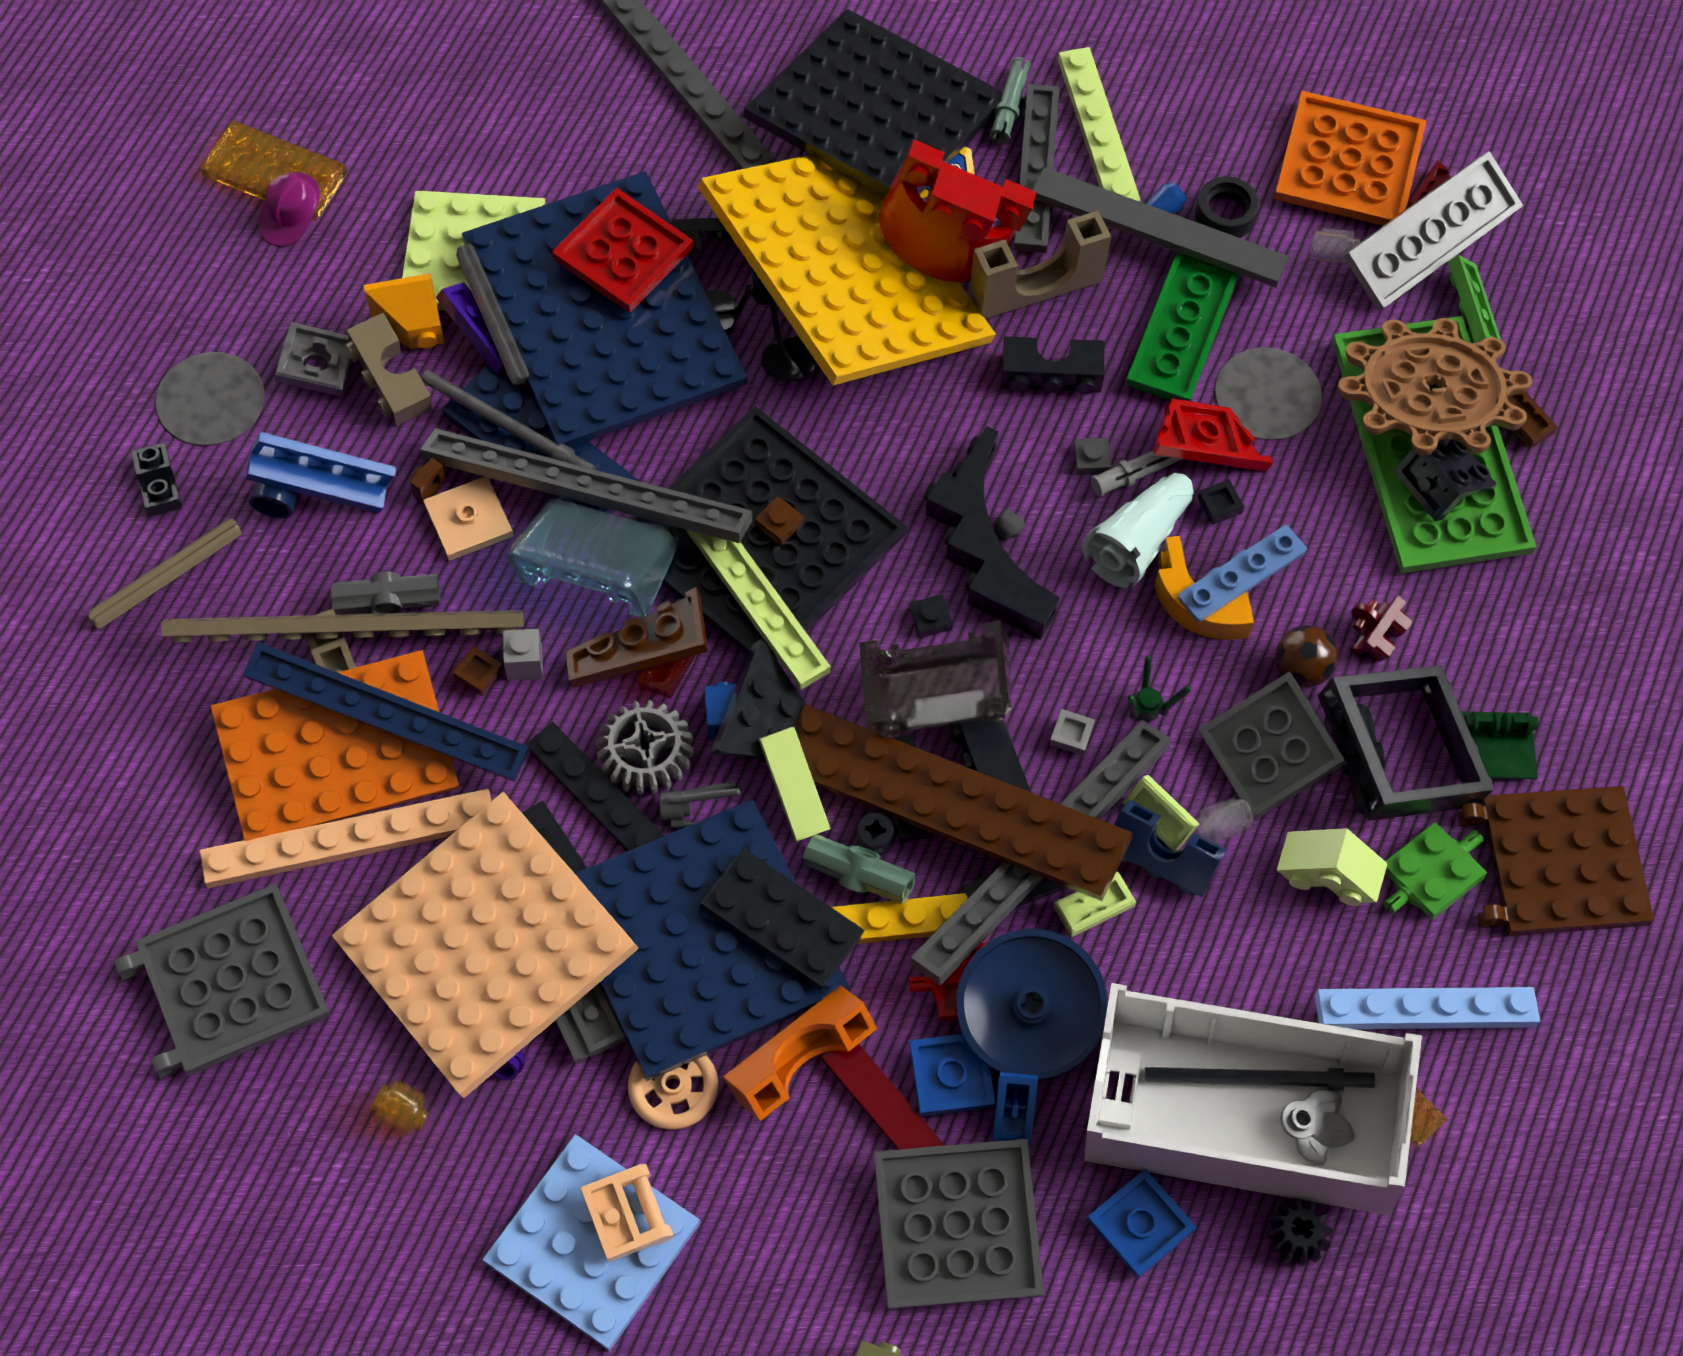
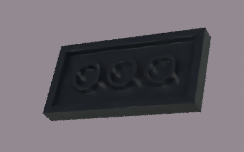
[700,848,865,992]

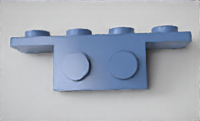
[1178,525,1307,622]

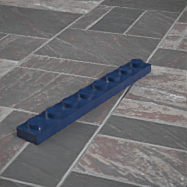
[243,642,529,782]

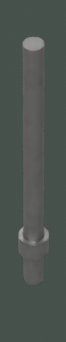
[421,370,595,470]

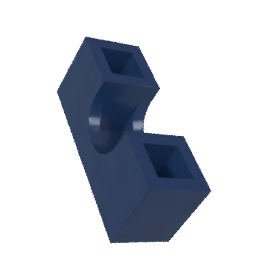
[1114,799,1227,897]

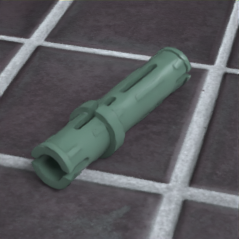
[989,57,1031,144]

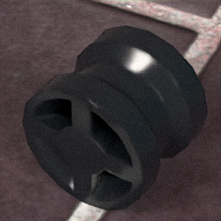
[857,813,893,856]

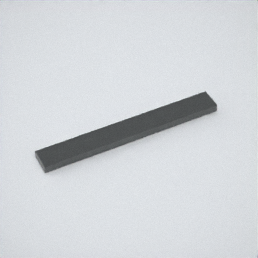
[1033,167,1289,288]

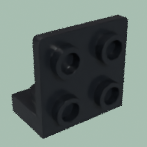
[1393,439,1497,521]

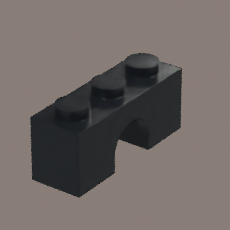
[1001,336,1105,394]

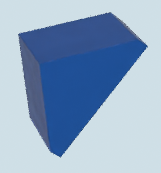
[993,1072,1038,1147]

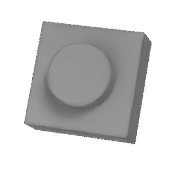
[1050,709,1095,756]

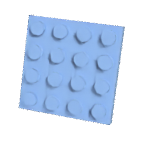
[483,1134,700,1351]

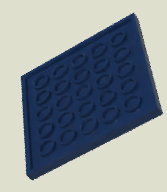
[575,799,850,1082]

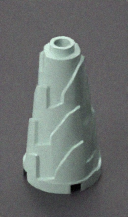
[1082,473,1194,588]

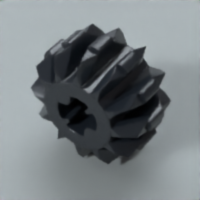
[1266,1198,1333,1267]

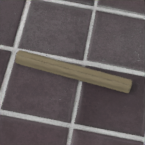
[87,518,242,629]

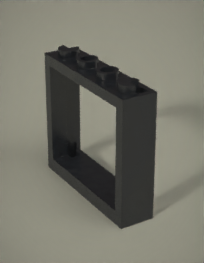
[1317,666,1494,821]

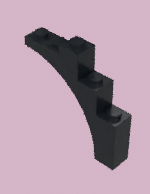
[923,426,1060,640]

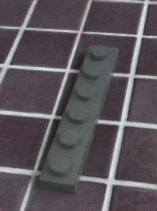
[1014,84,1059,253]

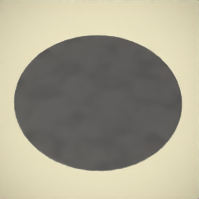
[1215,347,1322,440]
[156,352,264,445]

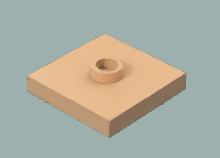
[423,477,514,561]

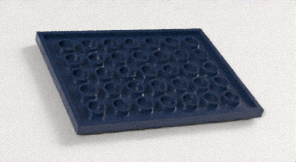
[462,171,748,447]

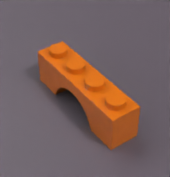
[723,985,878,1121]

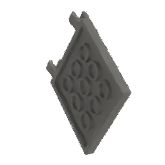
[114,883,331,1079]

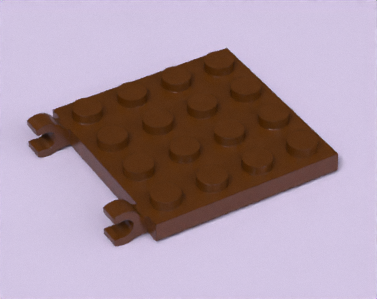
[1457,786,1654,936]

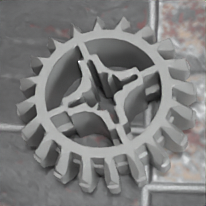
[596,700,694,796]

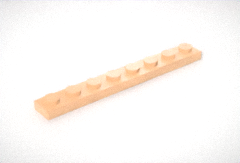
[200,789,491,888]

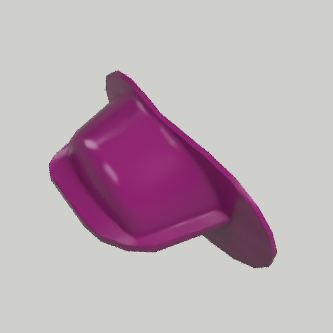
[258,172,321,247]

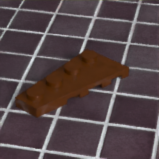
[566,587,708,688]

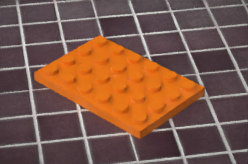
[211,650,460,842]

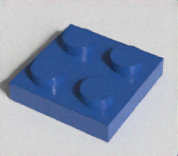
[909,1034,995,1117]
[1087,1169,1197,1280]

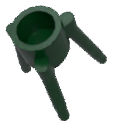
[1127,655,1191,722]

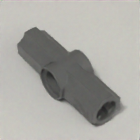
[331,572,441,615]

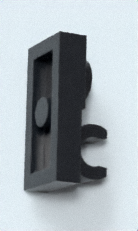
[672,218,732,250]

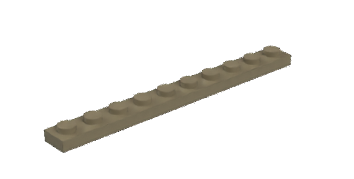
[161,610,524,642]

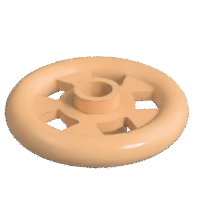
[628,1055,718,1130]

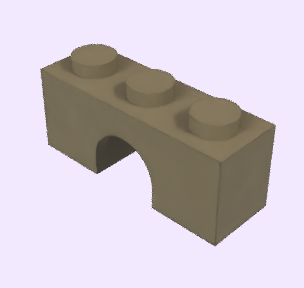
[345,313,432,426]

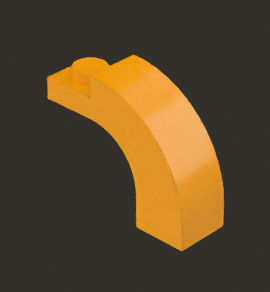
[1154,536,1254,640]

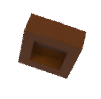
[410,458,446,505]
[755,496,804,545]
[453,646,504,696]

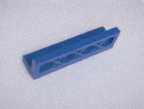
[245,432,396,513]

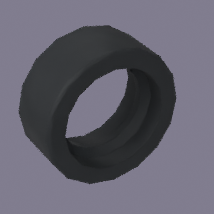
[1195,176,1259,238]

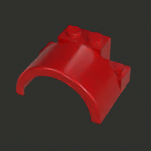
[879,139,1036,283]

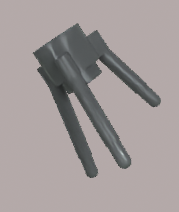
[660,782,741,828]

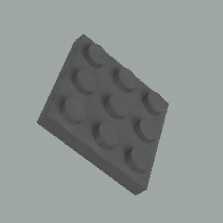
[1199,672,1347,820]

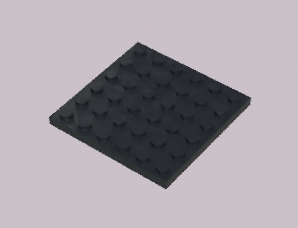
[743,9,1003,196]
[614,406,908,661]

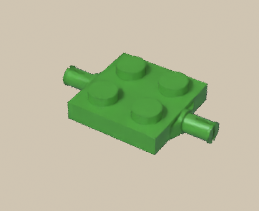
[1383,822,1487,921]

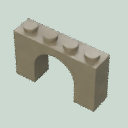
[969,211,1111,319]

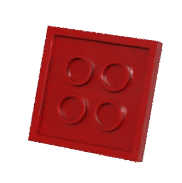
[552,188,694,313]

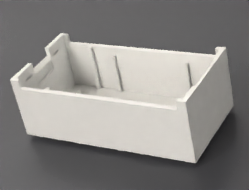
[1084,983,1422,1216]

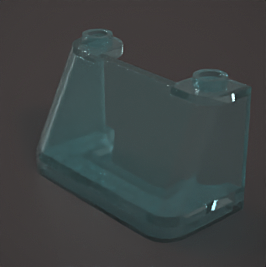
[507,497,677,618]

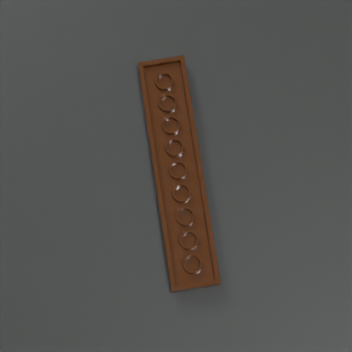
[795,704,1133,901]

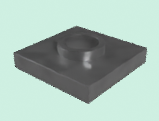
[275,322,352,397]

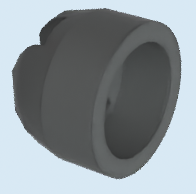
[995,509,1026,539]

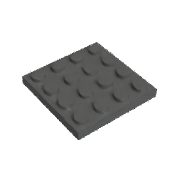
[874,1139,1044,1310]

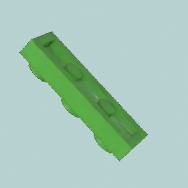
[1448,255,1501,343]

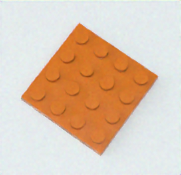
[1274,91,1427,226]

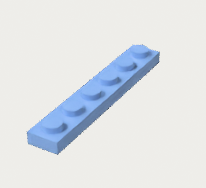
[1315,987,1540,1029]

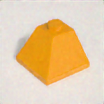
[363,273,444,349]

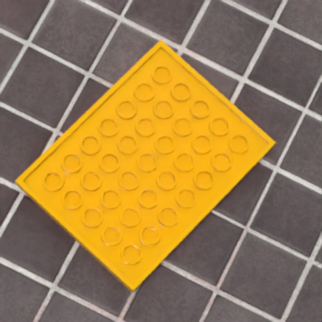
[697,155,996,385]

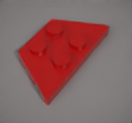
[1153,399,1273,472]

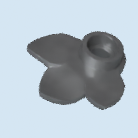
[1280,1090,1354,1165]

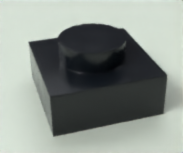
[1197,479,1245,525]
[909,594,953,639]

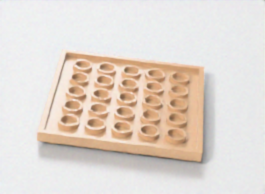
[332,792,639,1098]

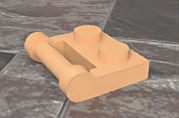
[581,1164,674,1263]

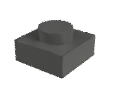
[1073,438,1111,475]

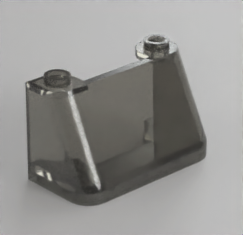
[859,621,1012,737]

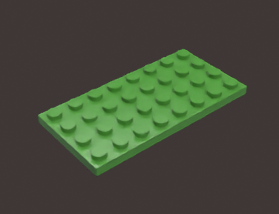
[1332,316,1536,574]

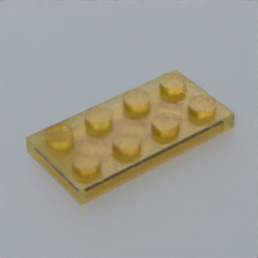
[200,120,347,221]

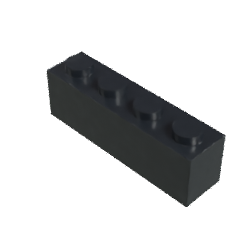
[949,695,1031,792]

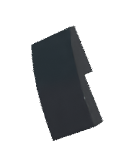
[131,442,182,517]

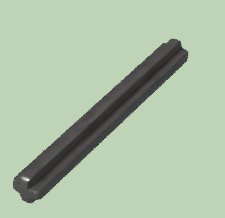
[456,244,529,385]

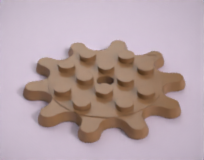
[1338,318,1532,456]

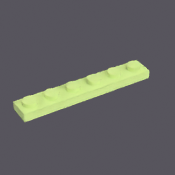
[1058,47,1141,202]
[687,530,831,690]

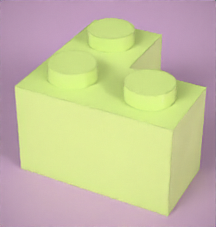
[1277,828,1387,906]

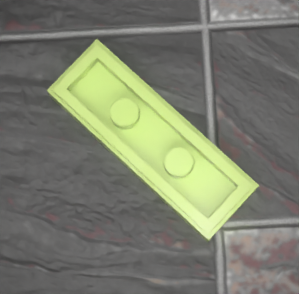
[759,727,831,841]

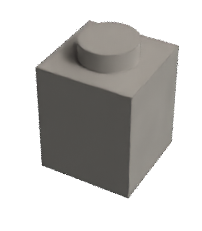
[503,629,543,681]

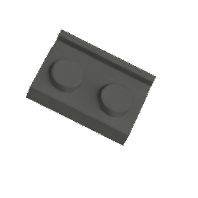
[555,983,625,1065]

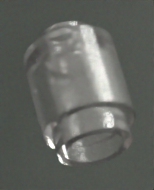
[1310,228,1360,264]
[1196,798,1254,842]

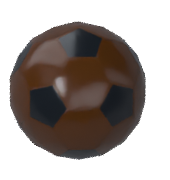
[1275,625,1339,688]

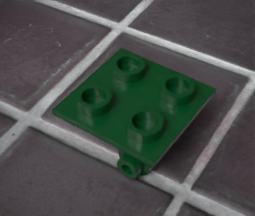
[1462,711,1538,780]

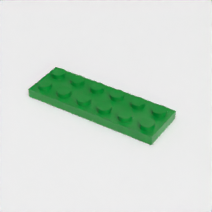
[1125,252,1239,401]

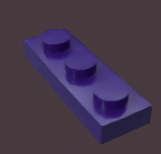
[436,282,506,374]

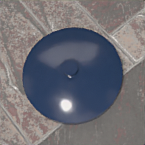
[956,929,1108,1081]

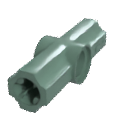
[803,834,915,904]

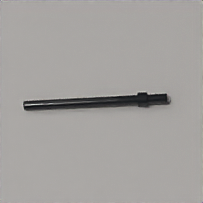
[1144,1067,1375,1091]

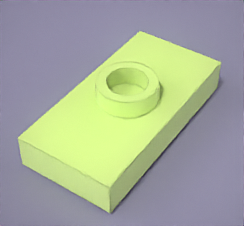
[1122,775,1200,850]
[1053,872,1136,938]

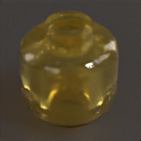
[369,1081,429,1137]

